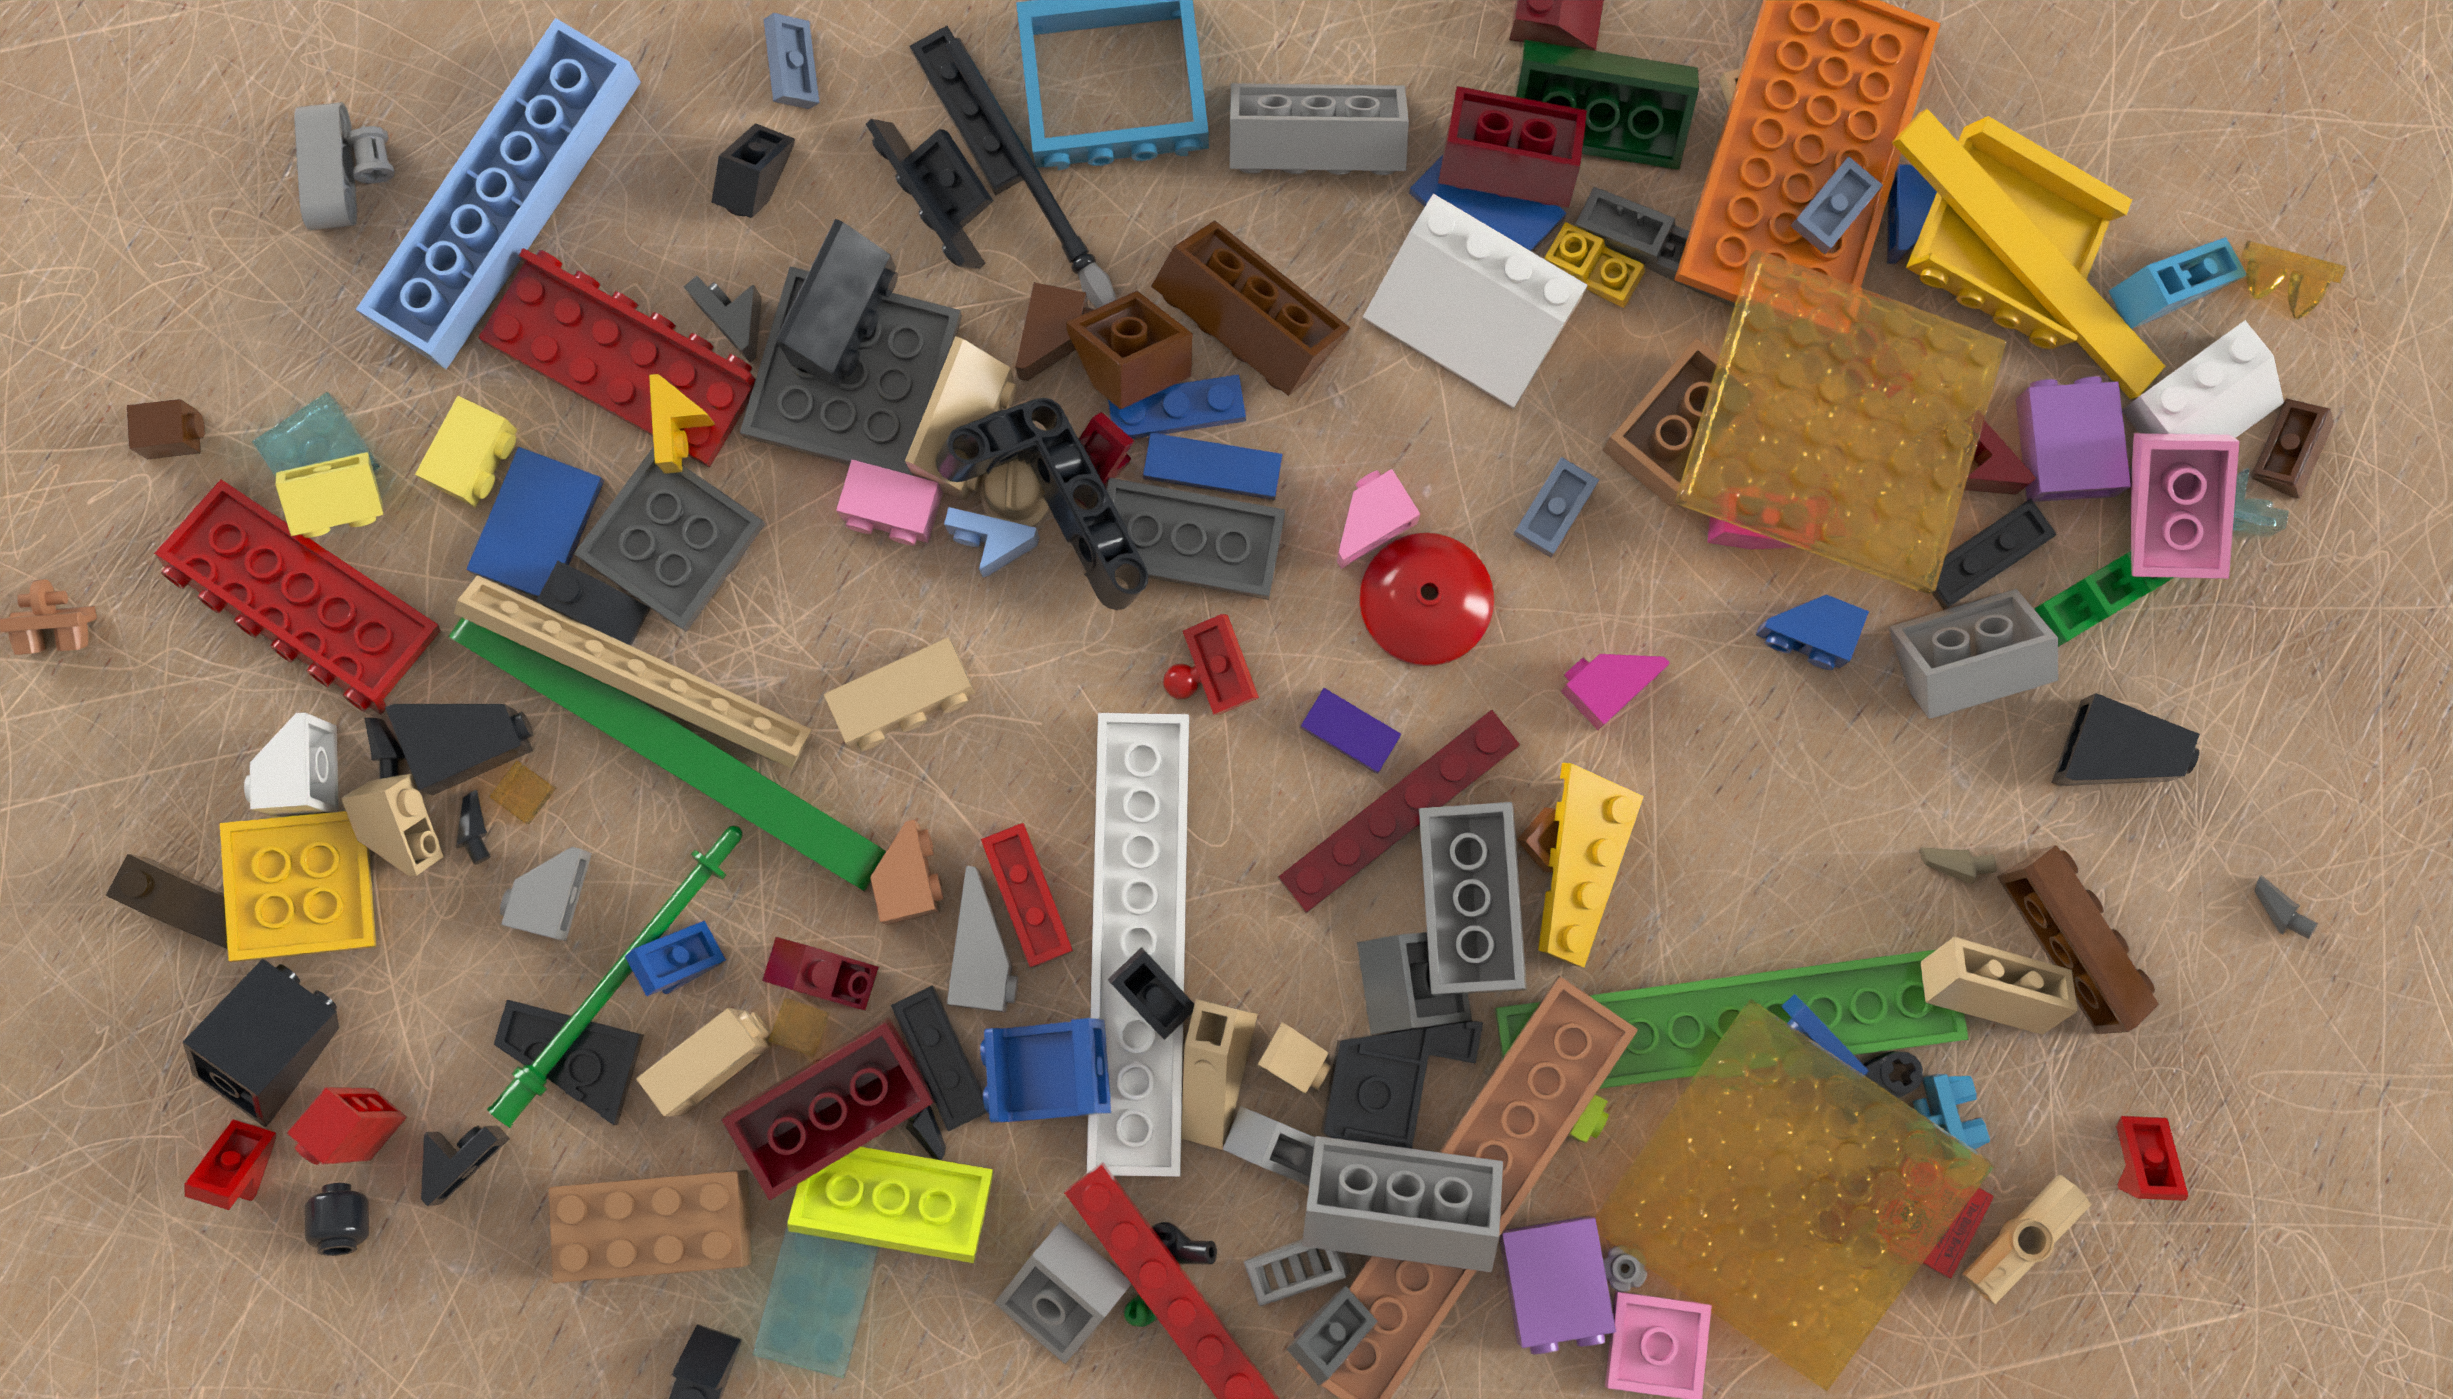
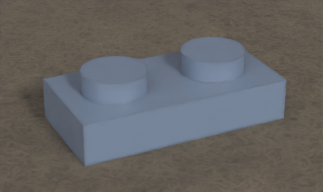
[763,13,819,109]
[1791,157,1883,254]
[1513,457,1599,558]

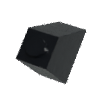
[2051,693,2200,786]
[385,704,533,795]

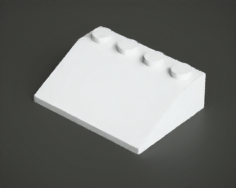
[1362,194,1587,409]

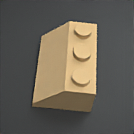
[905,336,1017,501]

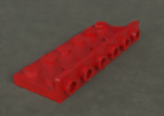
[478,248,756,468]
[154,479,441,715]

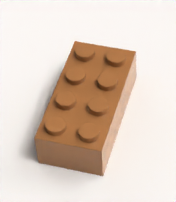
[548,1170,753,1283]

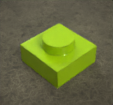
[1568,1094,1609,1143]

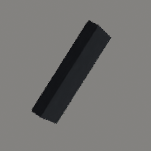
[1918,498,2057,610]
[891,985,987,1131]

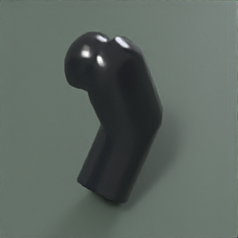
[1152,1222,1217,1265]

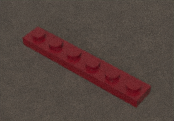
[1278,710,1520,913]

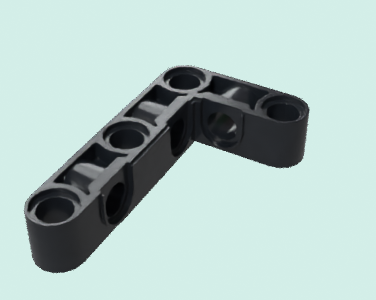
[936,397,1149,610]

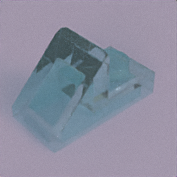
[2233,468,2289,538]

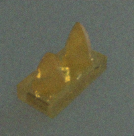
[2241,241,2347,320]

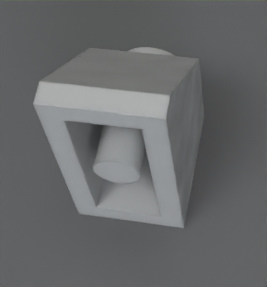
[500,847,592,941]
[1223,1106,1315,1186]

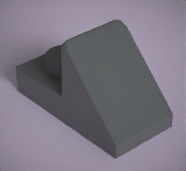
[684,276,761,363]
[1286,1286,1378,1385]

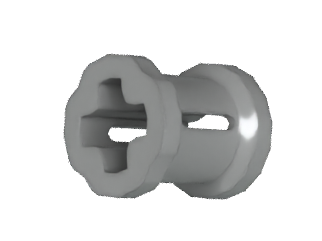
[347,126,395,183]

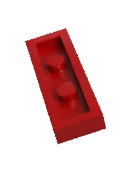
[981,823,1074,968]

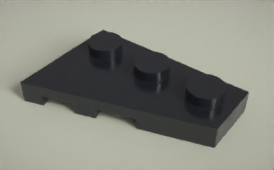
[493,1000,644,1125]

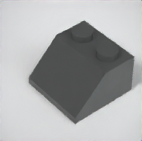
[1357,932,1472,1035]

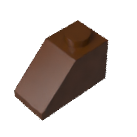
[1015,282,1094,381]

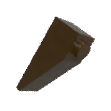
[105,854,228,949]

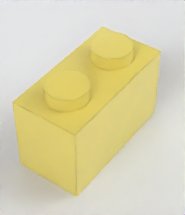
[415,396,517,508]
[275,452,383,538]

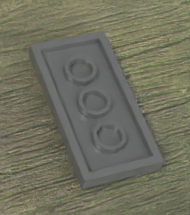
[1107,478,1285,600]

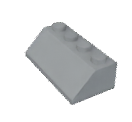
[1230,83,1409,175]
[1419,802,1527,994]
[1302,1136,1503,1272]

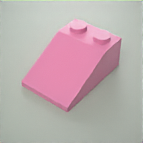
[2131,433,2239,579]

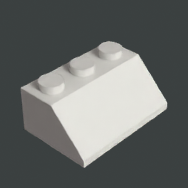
[2122,320,2284,438]

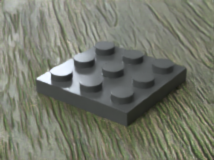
[574,446,765,632]

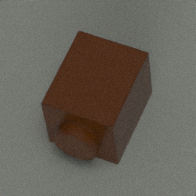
[127,399,205,459]

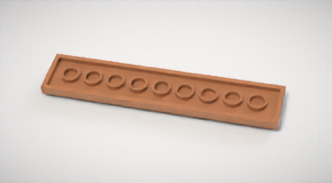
[1296,976,1638,1399]

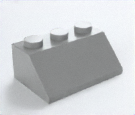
[1889,589,2058,719]

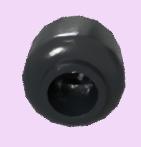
[305,1183,369,1256]

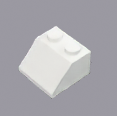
[244,713,338,817]

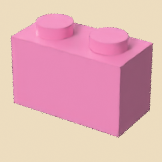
[836,459,943,546]

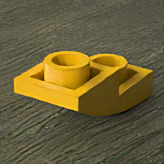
[1544,222,1645,308]

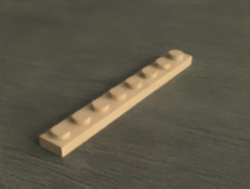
[454,575,812,769]

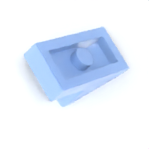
[944,507,1040,577]

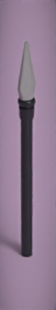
[945,38,1117,308]

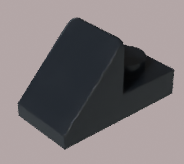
[1107,947,1195,1040]
[421,1125,510,1206]
[669,1324,742,1399]

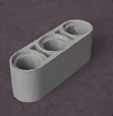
[294,102,357,230]

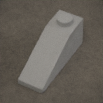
[947,866,1019,1013]

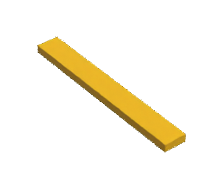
[1892,109,2166,399]

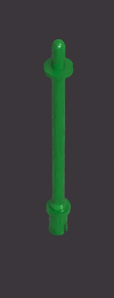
[486,826,743,1128]

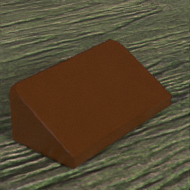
[2251,398,2334,499]

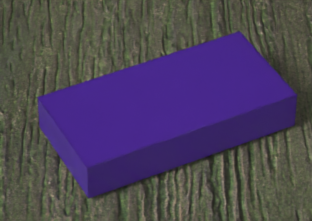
[1300,688,1401,774]

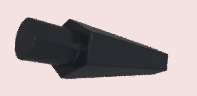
[364,718,406,779]
[456,790,491,865]
[905,1106,946,1160]

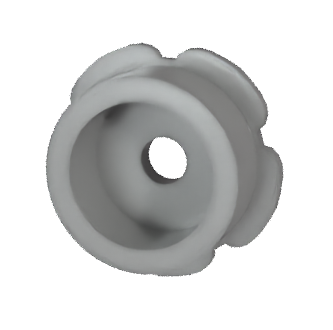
[1603,1245,1647,1292]

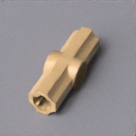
[1962,1175,2092,1305]

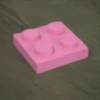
[1605,1291,1712,1399]

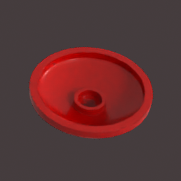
[1359,533,1494,666]

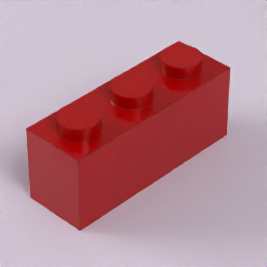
[287,1087,407,1165]

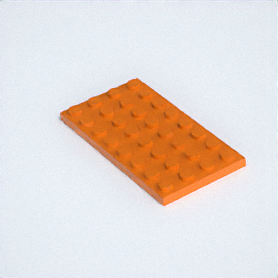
[1674,0,1941,341]

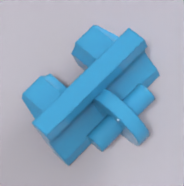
[1905,1074,1990,1160]

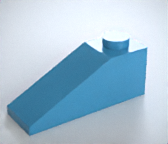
[2108,237,2247,329]

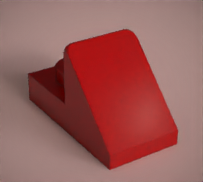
[2116,1116,2189,1201]
[184,1119,276,1210]

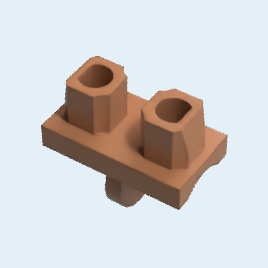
[0,579,97,655]

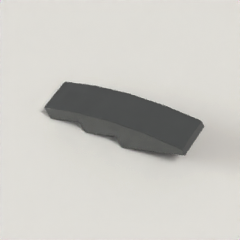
[1575,187,1740,309]

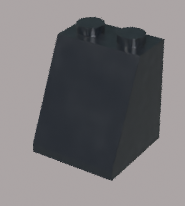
[182,959,339,1128]

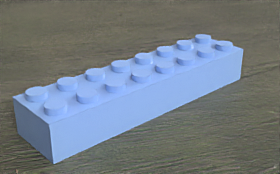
[356,18,641,370]

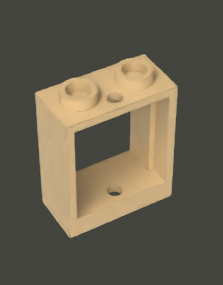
[636,1008,772,1117]

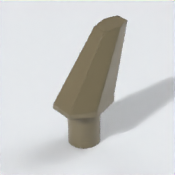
[1919,847,1997,884]

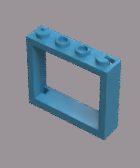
[1016,0,1209,171]

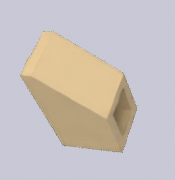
[341,774,444,877]

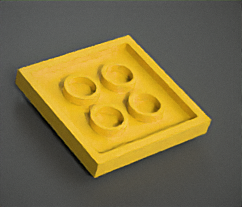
[220,811,376,962]

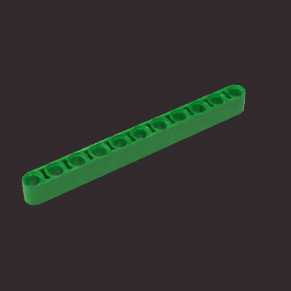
[448,617,886,892]

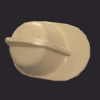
[981,459,1049,527]

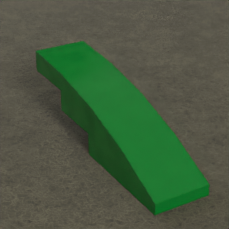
[2034,551,2175,647]

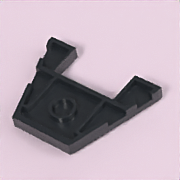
[1321,1021,1483,1149]

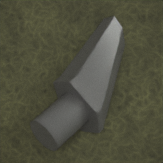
[2255,875,2318,939]

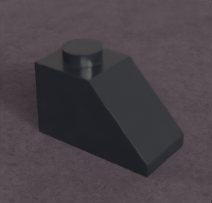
[711,123,795,218]
[537,560,650,646]

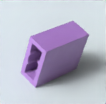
[2016,377,2131,502]
[1499,1216,1616,1354]

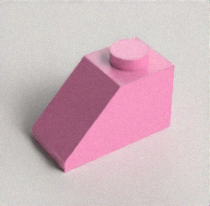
[1337,469,1420,569]

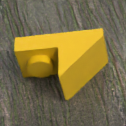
[649,374,715,474]

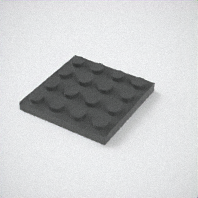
[740,266,962,475]

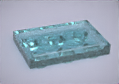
[752,1226,880,1378]

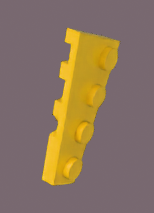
[1538,763,1644,968]

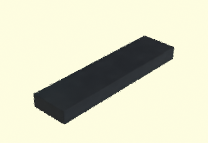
[910,25,1023,195]

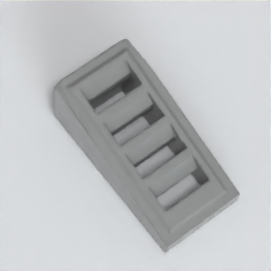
[1244,1239,1351,1307]

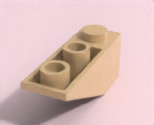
[1181,999,1258,1150]

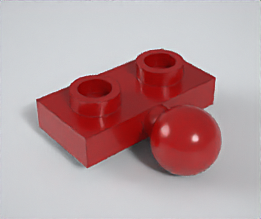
[1163,614,1259,715]

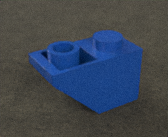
[1756,594,1869,670]

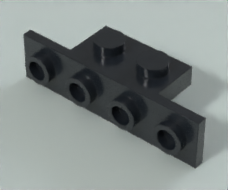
[865,119,994,269]

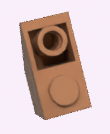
[870,820,944,925]

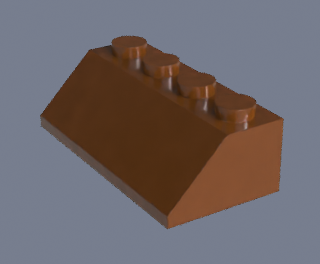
[1151,220,1351,396]
[1997,845,2159,1034]

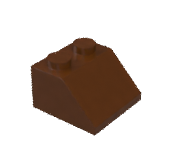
[1066,291,1193,409]

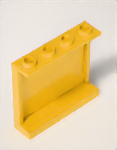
[1906,116,2132,349]

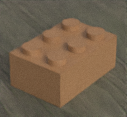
[1602,337,1766,507]

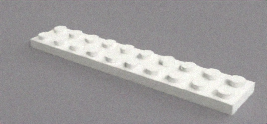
[1087,713,1189,1177]

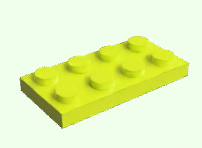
[787,1147,993,1263]

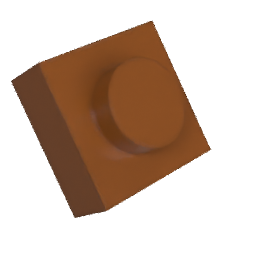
[1517,807,1559,873]

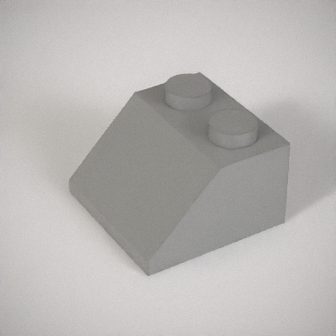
[994,1222,1131,1364]

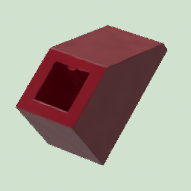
[762,937,879,1011]

